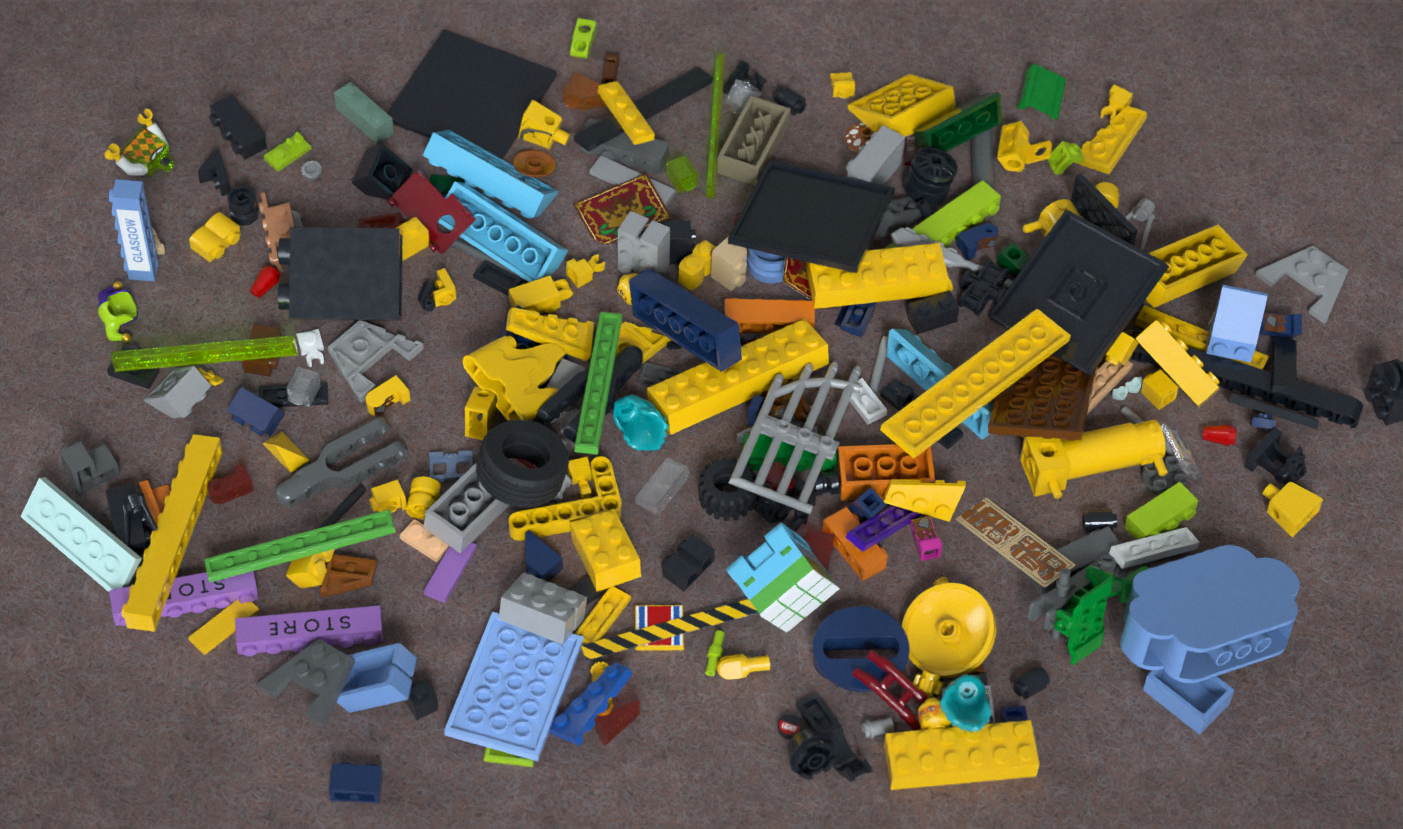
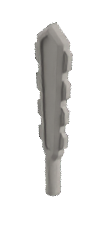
[890,227,984,274]

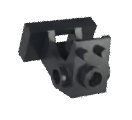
[1245,428,1307,484]
[754,465,816,524]

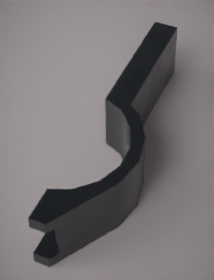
[796,693,872,782]

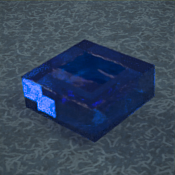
[1000,706,1028,723]

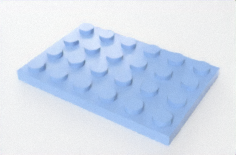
[444,612,584,761]

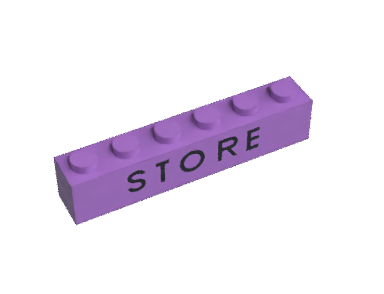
[109,571,259,626]
[235,606,383,656]

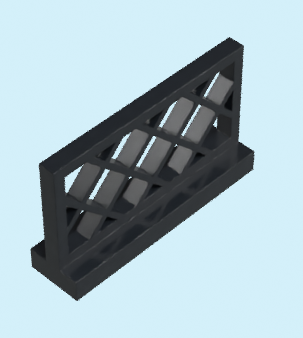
[1071,173,1138,245]

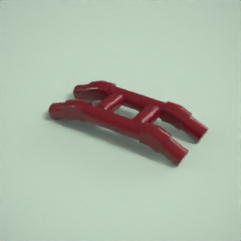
[852,650,929,731]

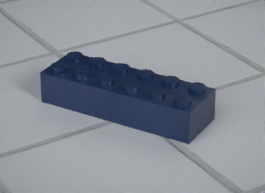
[629,268,742,372]

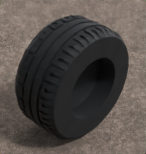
[476,420,569,508]

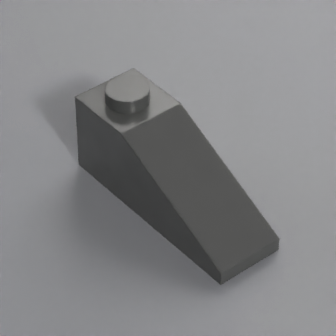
[876,197,933,237]

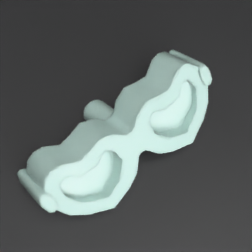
[1111,377,1142,400]

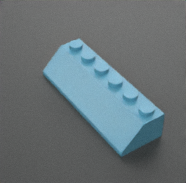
[423,130,559,219]
[438,181,568,282]
[886,328,994,440]

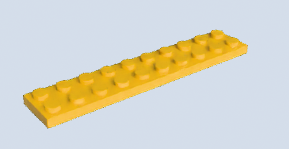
[880,309,1071,458]

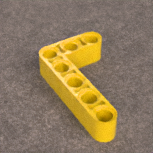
[508,456,621,541]

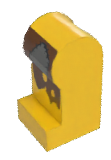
[366,375,410,416]

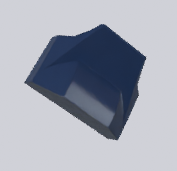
[834,302,877,337]

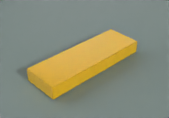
[575,586,631,645]
[188,600,260,655]

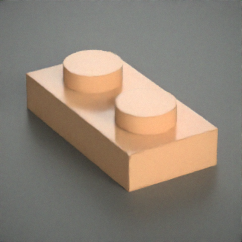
[400,519,449,562]

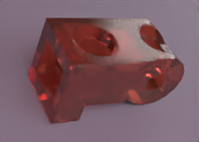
[207,464,254,505]

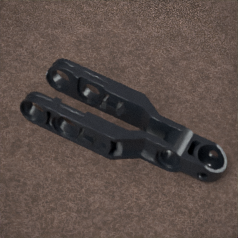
[536,345,643,443]

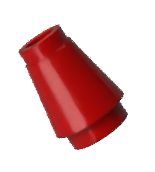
[249,265,281,299]
[1203,424,1237,447]

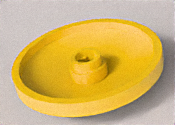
[902,583,996,678]

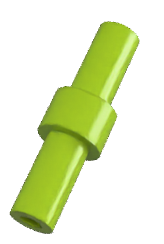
[705,630,725,676]

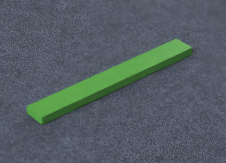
[575,312,623,455]
[204,509,396,583]

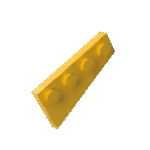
[1075,106,1147,174]

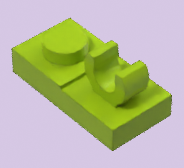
[264,132,311,172]

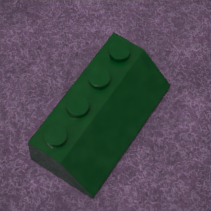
[914,92,1002,152]

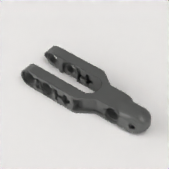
[275,417,409,507]

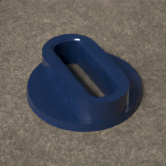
[813,606,910,692]

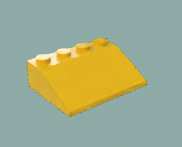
[847,74,956,137]

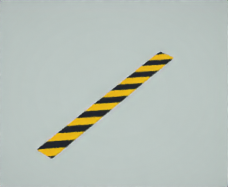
[581,599,758,660]

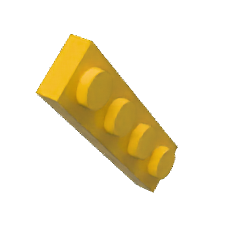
[598,81,655,145]

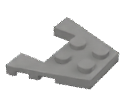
[1256,246,1348,324]
[328,320,424,403]

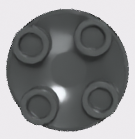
[1142,456,1188,494]

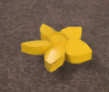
[198,367,224,386]

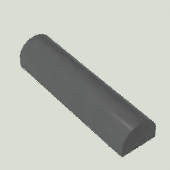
[971,128,994,189]

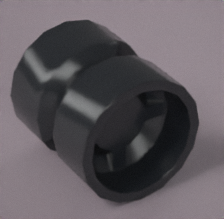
[227,186,259,226]

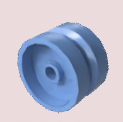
[747,249,785,284]

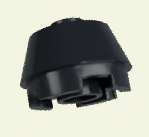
[788,729,836,779]

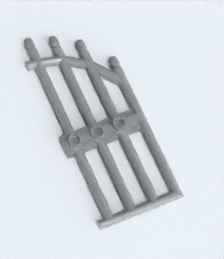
[729,362,863,514]

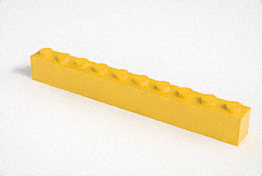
[122,434,223,632]

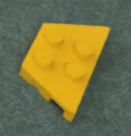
[616,322,671,364]

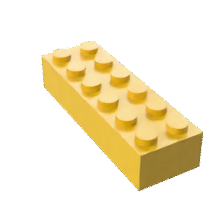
[1146,224,1248,308]
[806,243,949,309]
[883,720,1039,790]

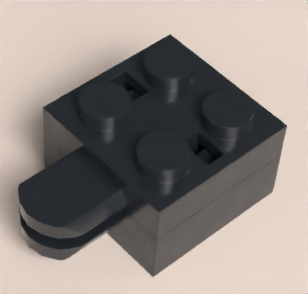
[1365,359,1403,426]

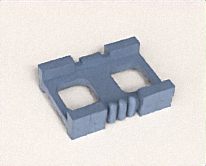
[429,451,473,483]

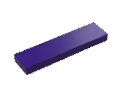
[846,505,921,552]

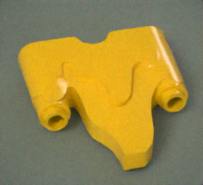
[463,336,566,421]

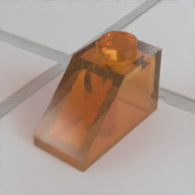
[563,73,607,111]

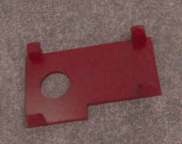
[387,169,477,254]

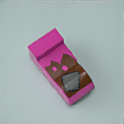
[910,516,942,561]

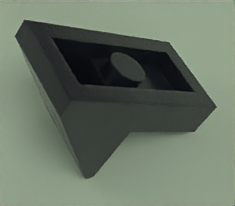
[198,149,230,196]

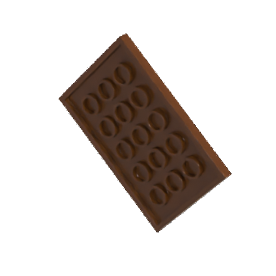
[988,355,1099,441]

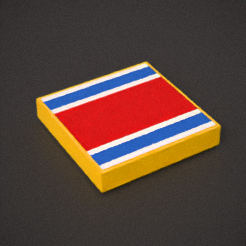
[635,605,684,650]

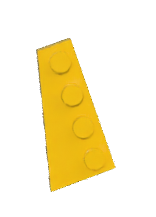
[506,307,594,362]

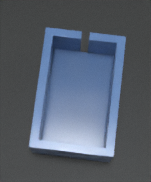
[337,643,417,713]
[1143,669,1234,735]

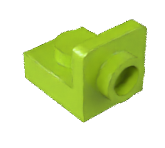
[1047,141,1085,175]

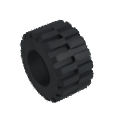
[698,457,757,521]

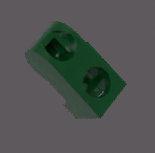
[996,242,1030,277]

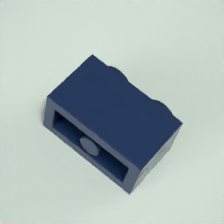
[227,387,285,437]
[329,762,383,803]

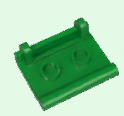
[1017,64,1067,120]

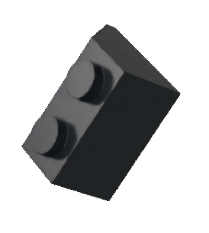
[352,143,413,200]

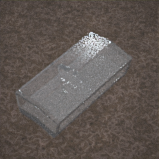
[635,457,691,516]

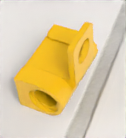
[997,121,1052,172]

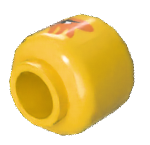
[918,698,951,730]

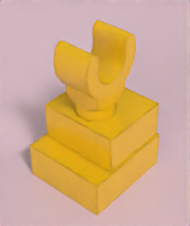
[1100,85,1133,121]
[566,254,605,288]
[567,457,592,499]

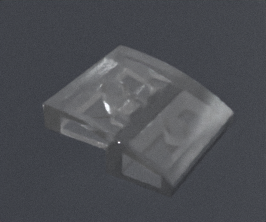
[1161,424,1202,479]

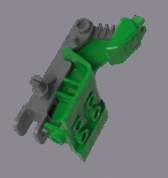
[1028,555,1148,665]

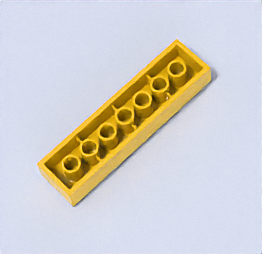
[647,318,829,435]

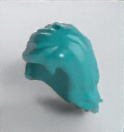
[613,394,669,451]
[940,675,991,733]

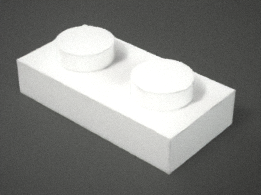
[843,378,887,425]

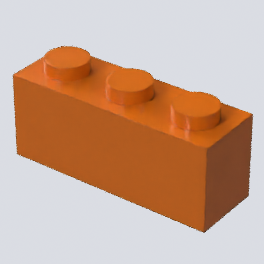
[822,507,888,581]

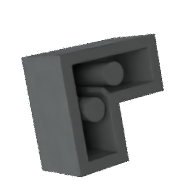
[60,441,120,496]

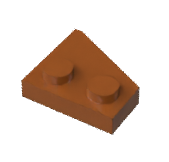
[320,554,377,597]

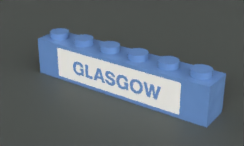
[109,179,159,281]

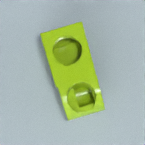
[570,18,597,59]

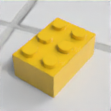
[570,509,641,591]

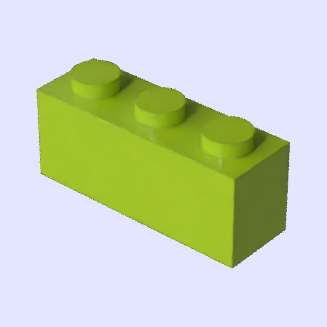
[1124,482,1198,540]

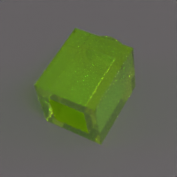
[666,155,698,193]

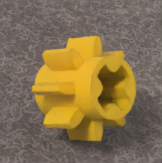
[913,669,944,698]

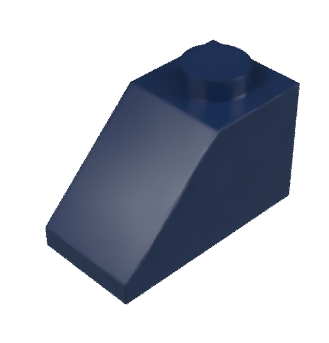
[525,530,563,582]

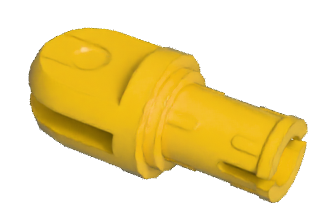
[717,654,770,680]

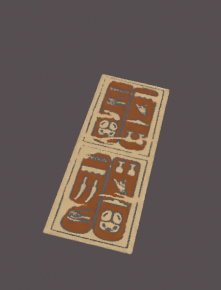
[956,497,1076,588]

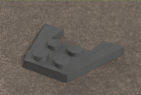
[256,639,355,728]

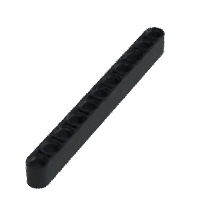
[1125,330,1363,428]

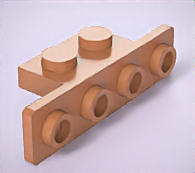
[259,192,295,272]

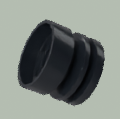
[903,147,958,205]

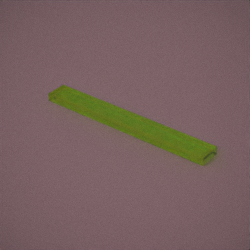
[706,53,725,199]
[111,336,298,372]

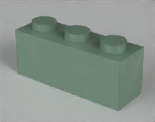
[334,82,394,145]

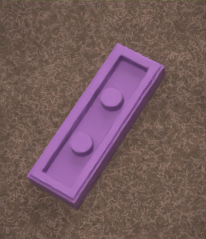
[424,543,477,603]

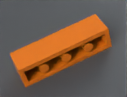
[724,298,815,334]

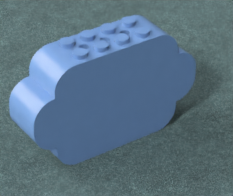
[1120,545,1300,683]

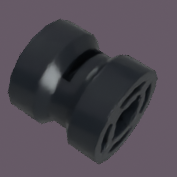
[814,471,839,496]

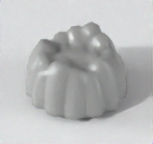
[301,160,322,181]

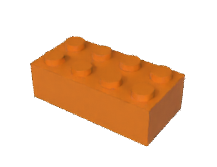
[837,444,935,501]

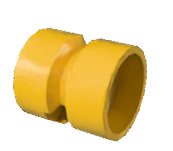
[406,477,441,520]

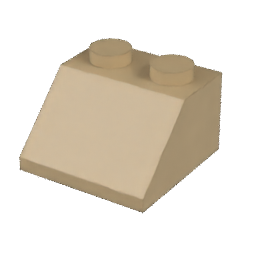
[711,236,747,291]

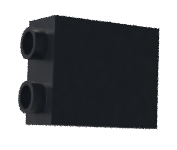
[278,227,403,321]

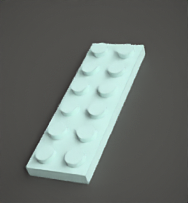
[21,477,142,592]

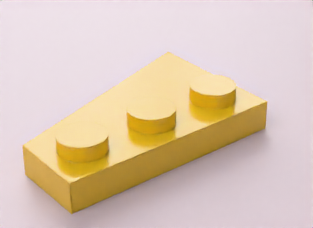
[883,479,966,522]

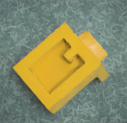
[830,72,855,98]
[433,268,456,307]

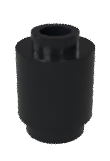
[774,87,806,116]
[1082,509,1117,533]
[1013,667,1050,699]

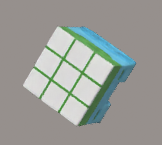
[726,522,840,632]

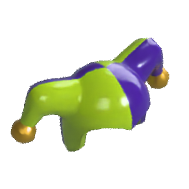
[98,281,138,343]

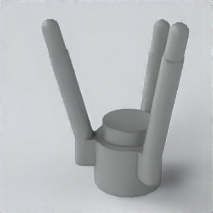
[1116,199,1155,250]

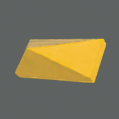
[263,431,310,474]

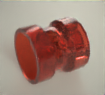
[766,462,795,493]

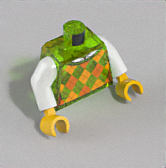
[105,109,174,177]

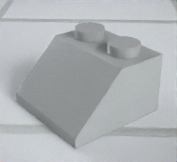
[144,366,211,418]

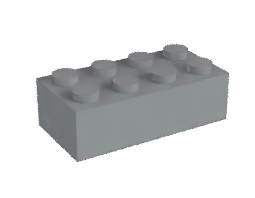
[423,463,509,553]

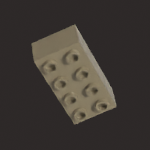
[717,96,791,186]

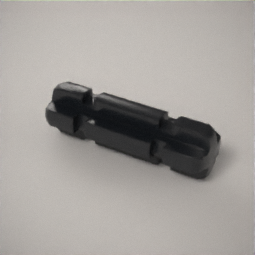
[723,61,750,96]

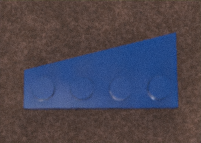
[550,662,632,746]

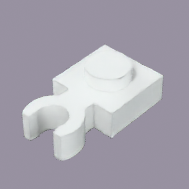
[296,329,324,367]

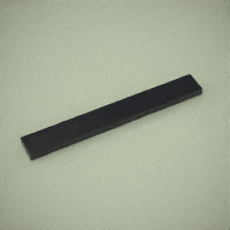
[574,67,713,152]

